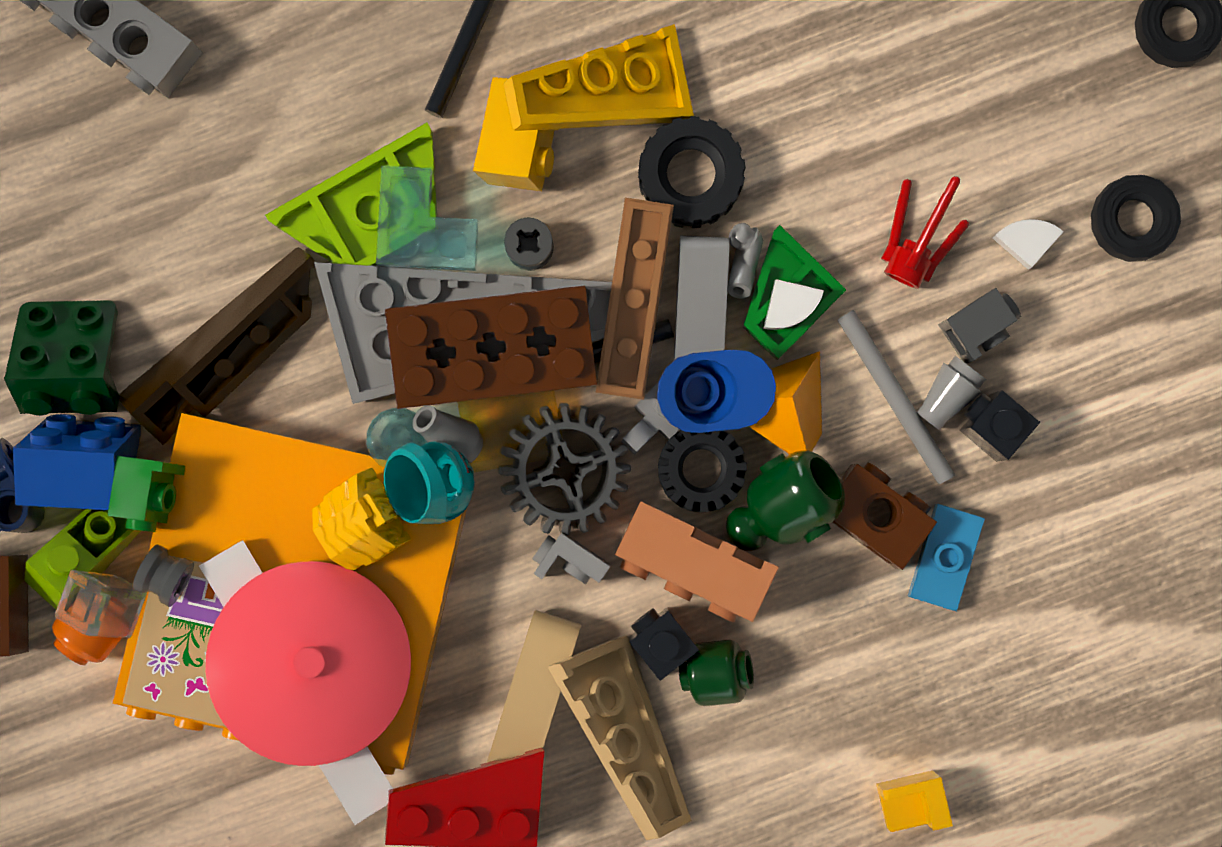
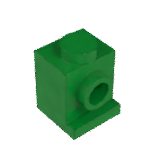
[107,456,185,532]

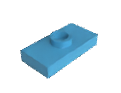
[908,504,985,612]

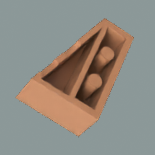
[615,501,779,623]

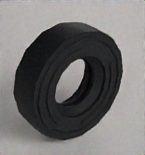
[1134,0,1222,68]
[1091,175,1181,262]

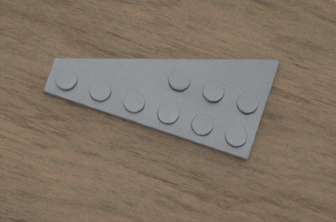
[314,262,612,404]

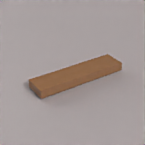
[595,197,674,400]

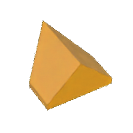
[749,351,822,454]

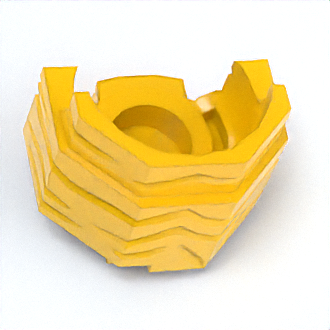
[312,468,411,571]

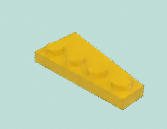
[504,24,694,131]

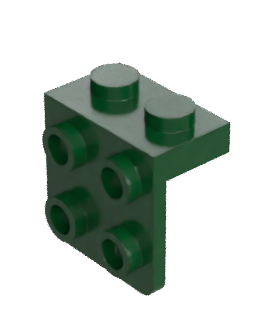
[4,300,119,416]

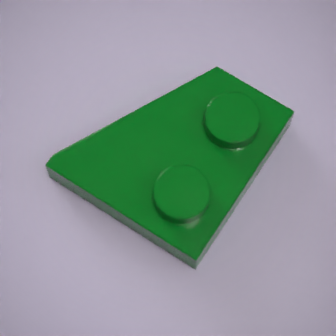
[743,225,846,360]

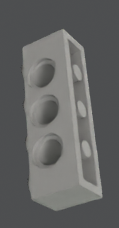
[20,0,202,98]

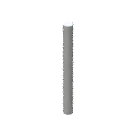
[838,310,955,484]

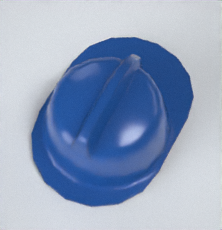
[657,349,776,433]

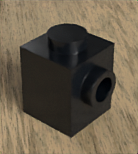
[959,390,1040,462]
[629,608,699,681]

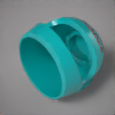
[384,442,475,524]

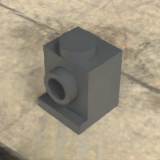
[938,288,1021,364]

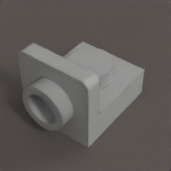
[533,533,611,584]

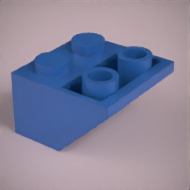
[13,414,141,510]

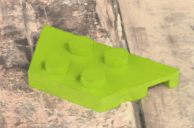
[265,122,438,266]

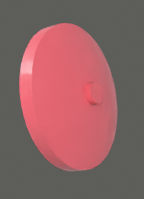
[206,561,411,766]

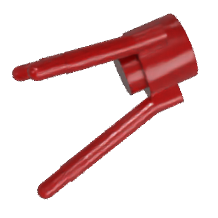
[881,176,969,289]

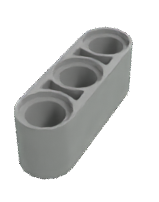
[674,235,729,360]

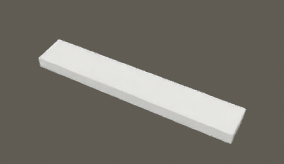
[199,540,393,825]

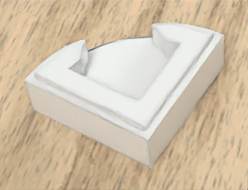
[993,219,1064,269]
[764,279,824,330]

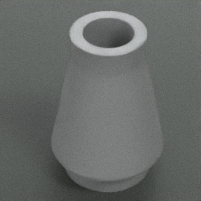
[917,356,986,430]
[412,405,483,463]

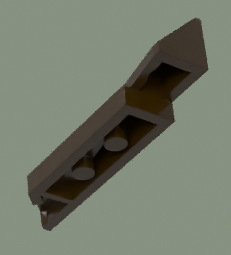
[118,247,315,445]

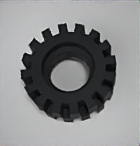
[658,430,747,512]

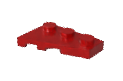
[385,747,544,847]

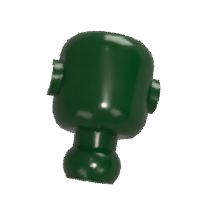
[726,451,845,551]

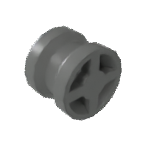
[504,217,554,271]
[133,544,194,607]

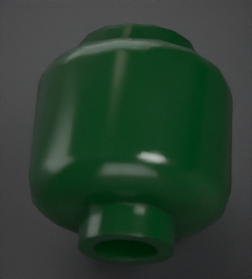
[679,640,754,706]

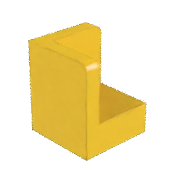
[876,770,953,832]

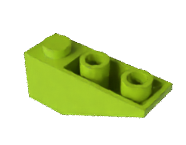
[24,509,141,613]

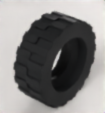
[638,116,746,229]

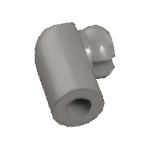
[727,223,763,299]

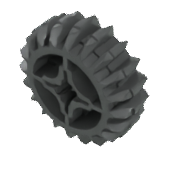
[498,403,631,536]

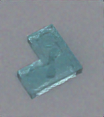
[376,166,479,271]

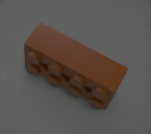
[385,285,597,409]

